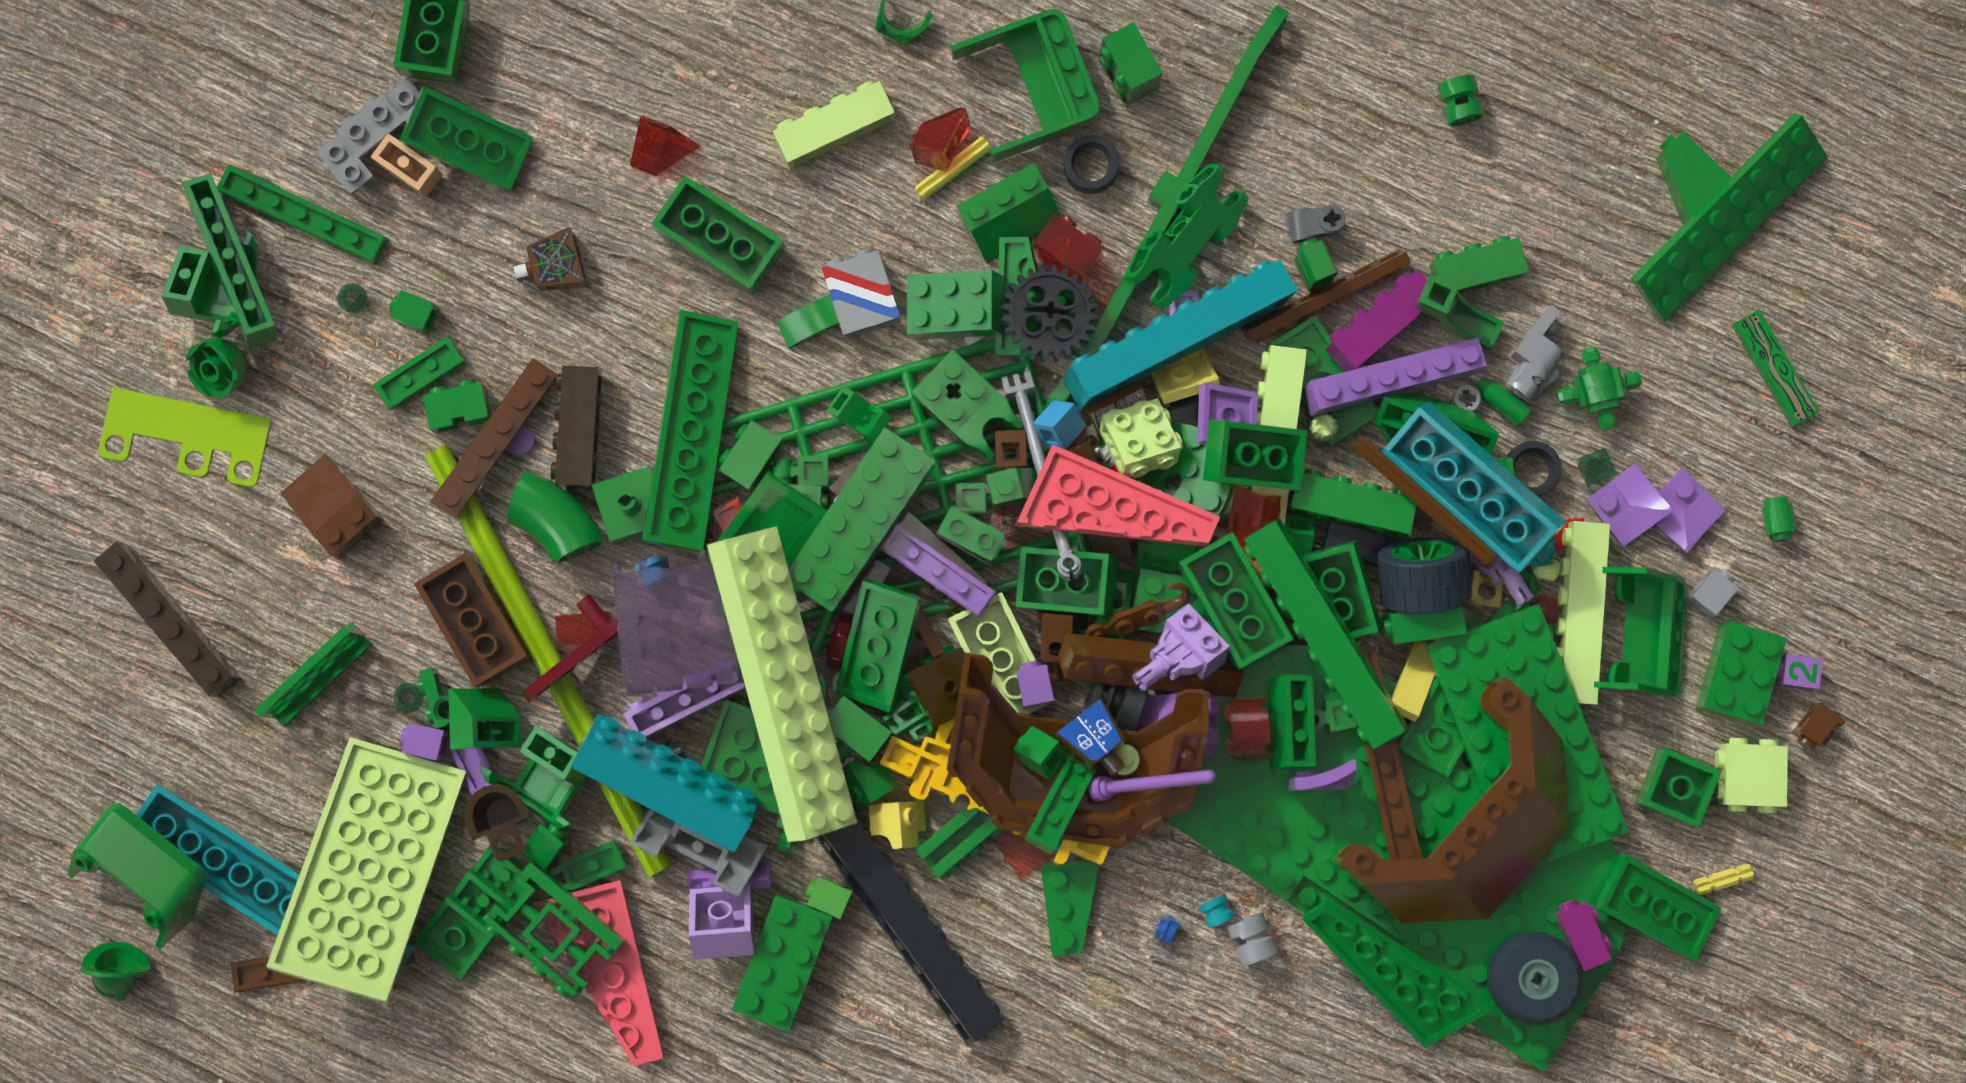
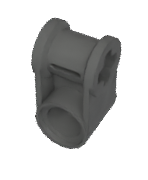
[1286,205,1346,244]

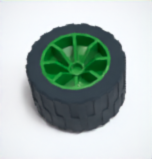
[1377,537,1472,614]

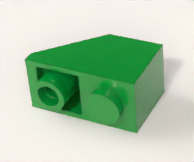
[523,823,573,871]

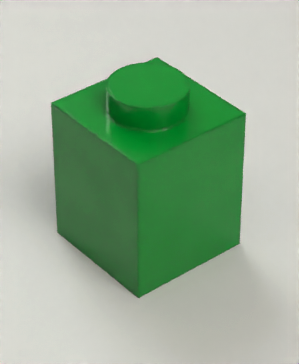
[389,290,440,335]
[1013,726,1068,780]

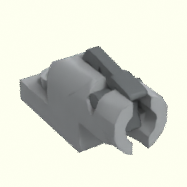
[1505,305,1562,402]

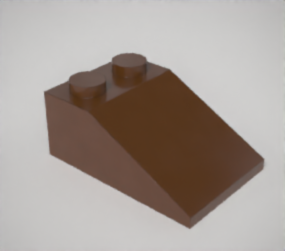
[280,454,384,559]

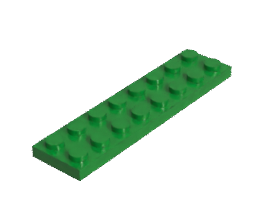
[1630,113,1828,322]
[642,310,738,553]

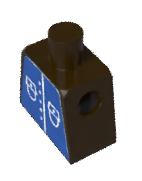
[1052,698,1126,776]

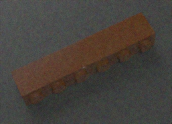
[1058,633,1244,698]

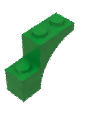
[1414,275,1504,351]

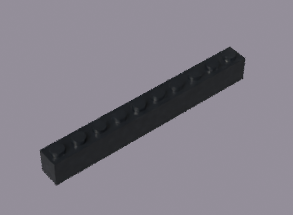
[815,810,1003,1046]

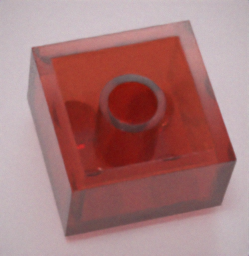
[1034,214,1104,284]

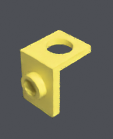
[1467,570,1503,608]

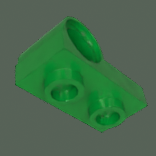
[417,667,450,729]

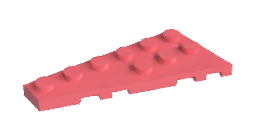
[1016,445,1220,547]
[532,880,665,1066]

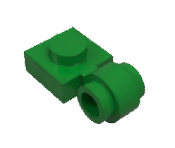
[771,456,828,487]

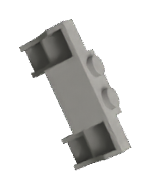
[316,79,420,197]
[630,809,769,897]

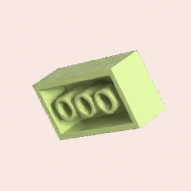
[948,592,1056,714]

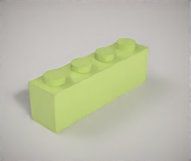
[773,81,896,169]

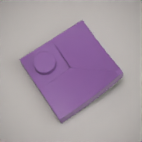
[1586,463,1673,547]
[1654,468,1726,553]
[1288,760,1356,791]

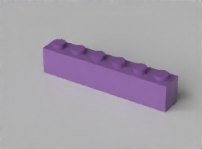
[1302,338,1487,417]

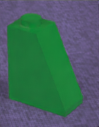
[1656,131,1731,225]
[986,468,1038,512]

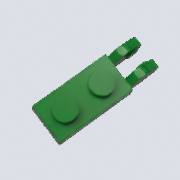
[546,839,628,898]

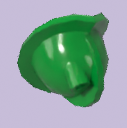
[80,942,151,1001]

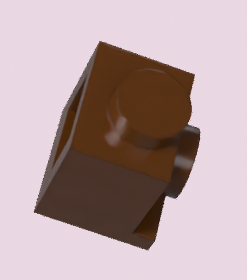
[994,430,1027,471]
[1792,702,1846,751]

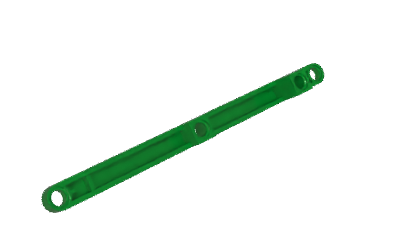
[1043,4,1290,410]

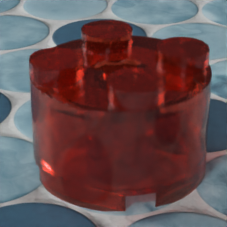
[1224,697,1272,761]

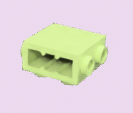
[1099,398,1183,478]
[1714,738,1788,813]

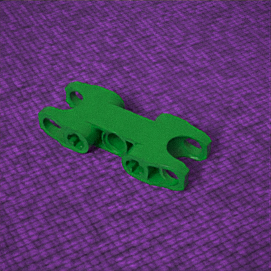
[1125,163,1249,309]

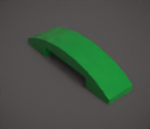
[776,290,897,349]

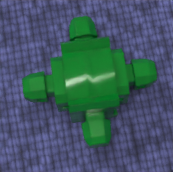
[1556,346,1642,431]

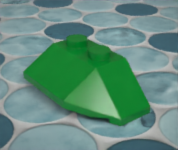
[1374,392,1499,455]

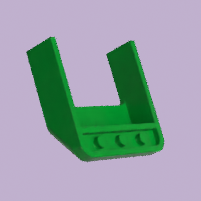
[950,9,1099,163]

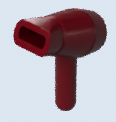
[826,612,854,671]

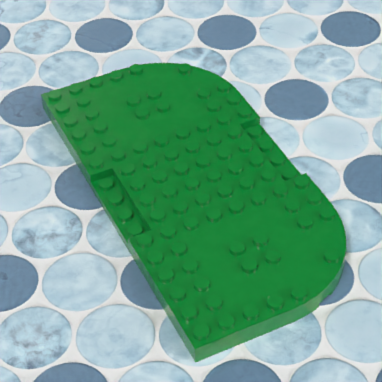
[1166,645,1626,1072]

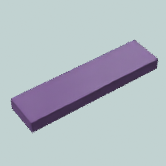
[880,524,996,617]

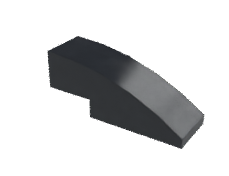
[1322,520,1401,567]

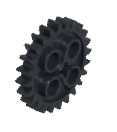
[1000,264,1098,362]

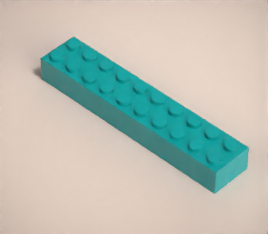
[136,784,417,980]

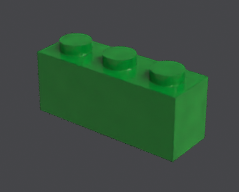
[1429,236,1529,294]
[1270,675,1316,769]

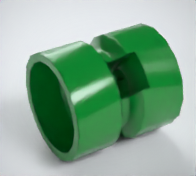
[1437,74,1485,127]

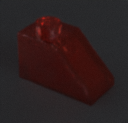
[909,107,971,172]

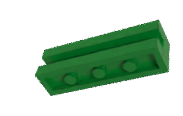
[916,805,1004,878]

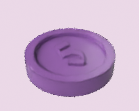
[507,426,535,455]

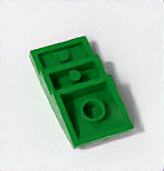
[414,845,537,980]

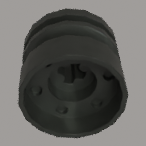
[1084,682,1149,731]

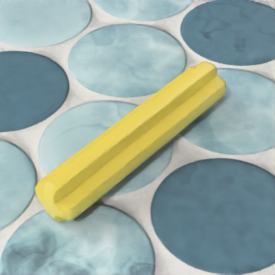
[915,137,991,200]

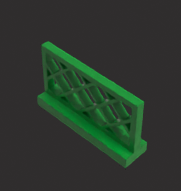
[254,622,374,727]

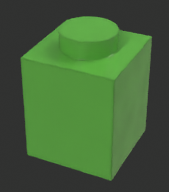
[805,876,854,919]

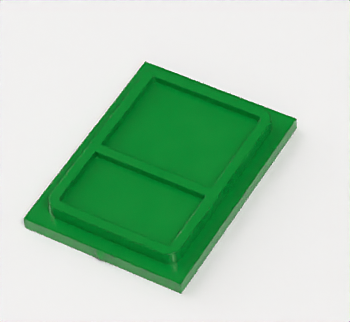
[716,472,827,567]

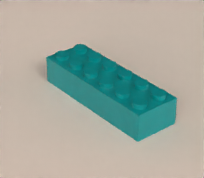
[1382,402,1567,573]
[570,714,759,853]

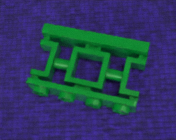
[482,862,626,998]

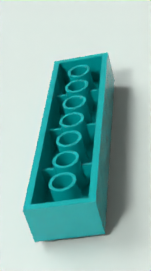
[1063,259,1298,411]

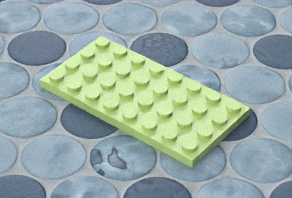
[266,737,466,1003]

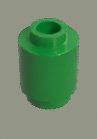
[1762,496,1797,542]

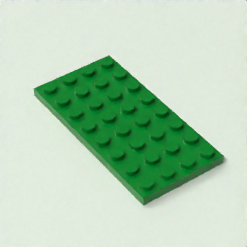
[1425,604,1629,868]

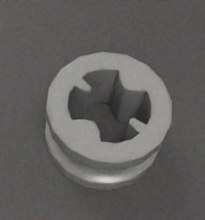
[1452,385,1481,411]

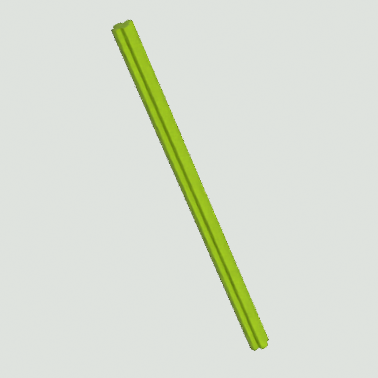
[424,445,672,877]

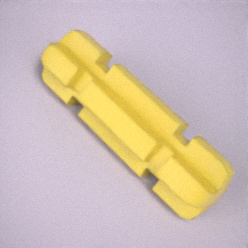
[1693,864,1754,895]

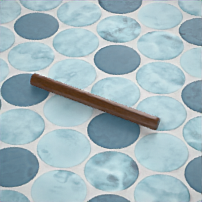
[1352,436,1497,566]

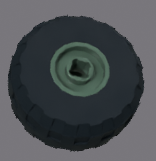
[1487,932,1583,1025]

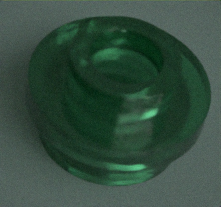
[337,283,368,313]
[394,683,424,713]

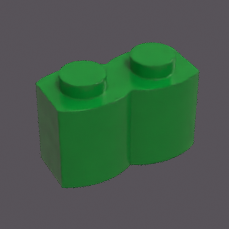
[1293,238,1338,292]

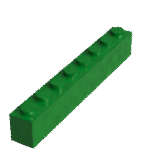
[1244,518,1408,749]

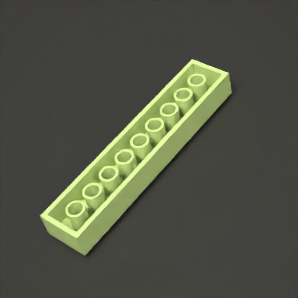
[707,526,857,842]

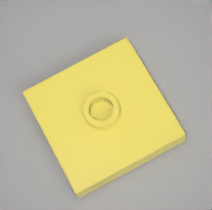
[1150,348,1220,405]

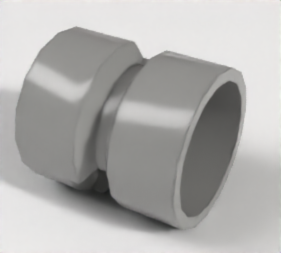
[1226,912,1278,966]

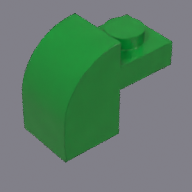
[826,387,893,442]

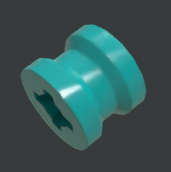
[1198,894,1236,929]

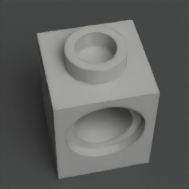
[1687,569,1738,618]

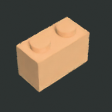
[371,134,443,198]

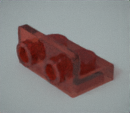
[1226,488,1281,553]

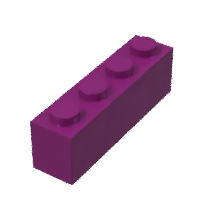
[1325,270,1427,372]

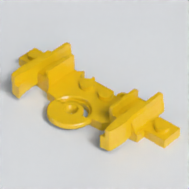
[880,719,1110,866]

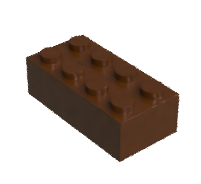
[414,553,531,688]

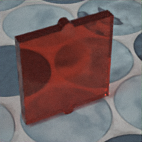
[992,830,1058,879]

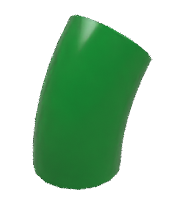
[507,470,605,564]

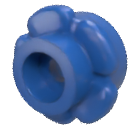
[1155,916,1180,945]

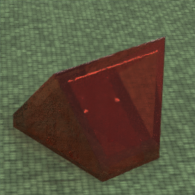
[630,115,701,176]

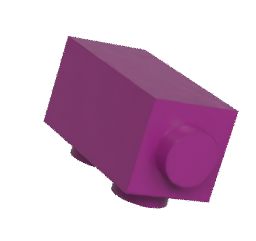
[1553,898,1612,971]

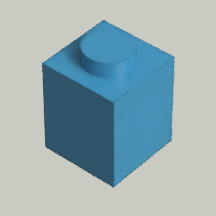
[1032,400,1086,450]

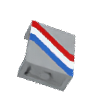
[822,249,901,340]

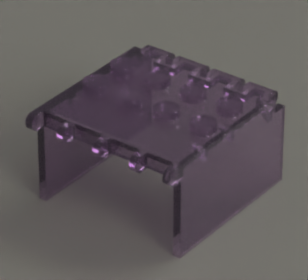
[612,552,745,698]

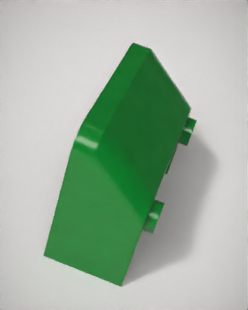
[1594,567,1688,697]
[67,803,206,950]

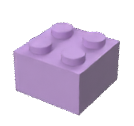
[689,884,754,960]

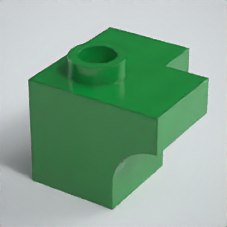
[842,759,898,813]

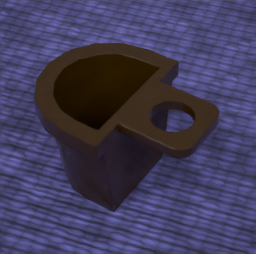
[465,784,530,861]

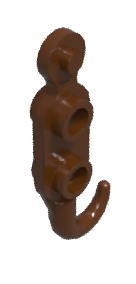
[1086,583,1191,638]

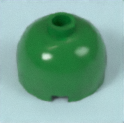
[185,338,247,399]

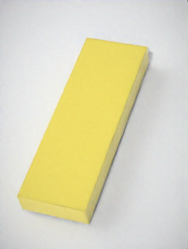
[1391,641,1435,722]

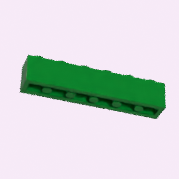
[182,173,278,350]

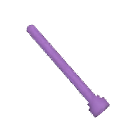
[1088,770,1216,801]

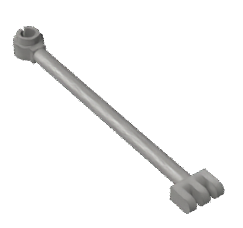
[1001,371,1082,581]

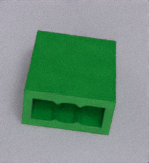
[1379,606,1467,644]

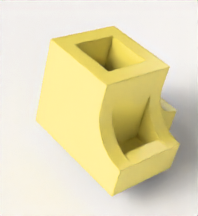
[869,801,926,849]

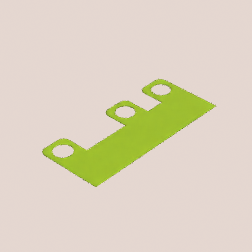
[98,387,271,486]

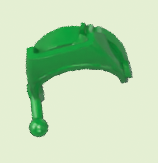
[875,0,933,46]

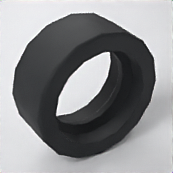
[1063,135,1119,194]
[1505,440,1562,497]

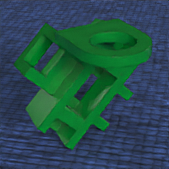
[883,674,934,745]

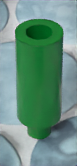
[1475,376,1531,426]

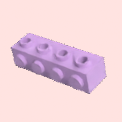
[623,658,746,739]

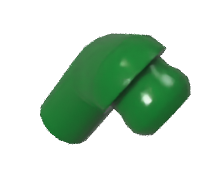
[1512,569,1538,611]

